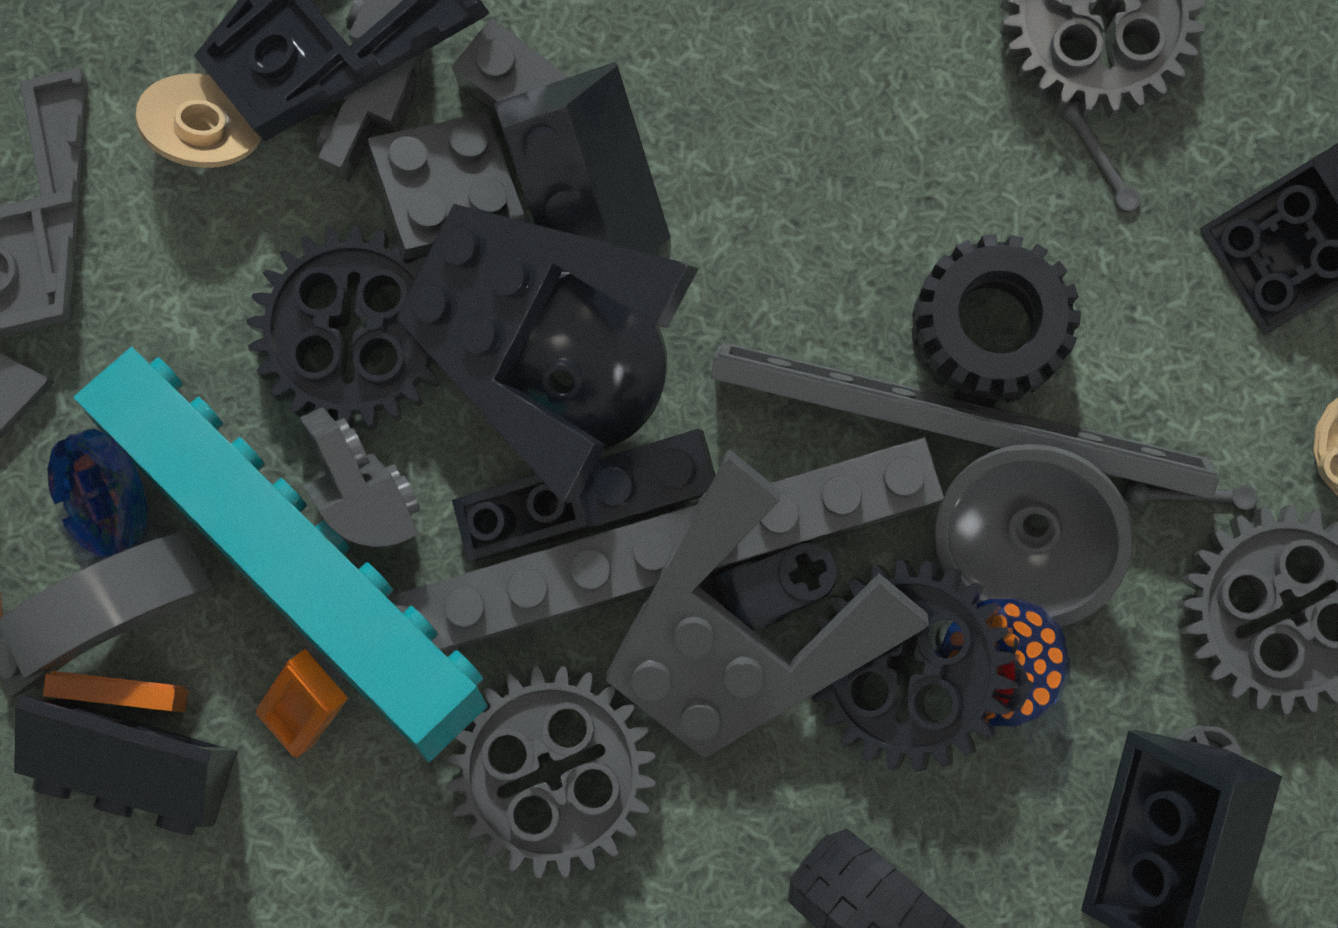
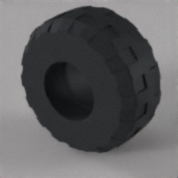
[787,829,965,928]

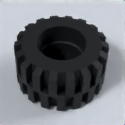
[911,234,1081,405]

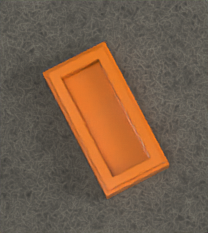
[255,649,348,759]
[43,671,188,712]

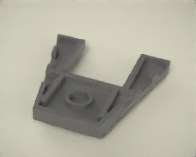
[0,68,87,337]
[606,449,929,759]

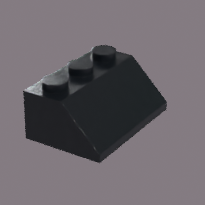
[493,62,671,254]
[14,695,237,835]
[1081,730,1282,928]

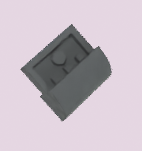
[300,407,421,547]

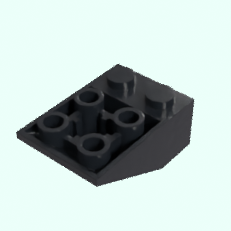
[1200,143,1338,335]

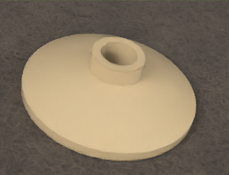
[135,73,261,168]

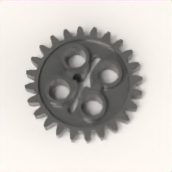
[999,0,1206,119]
[1178,505,1338,715]
[446,666,656,878]

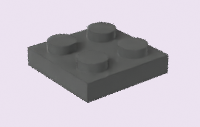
[366,112,526,260]

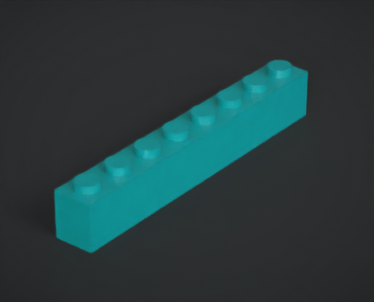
[73,346,488,763]

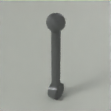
[1059,98,1140,212]
[1124,481,1258,511]

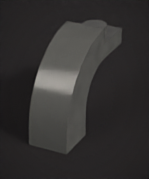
[0,531,212,697]

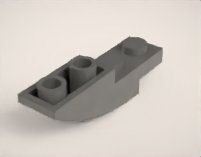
[316,0,423,182]

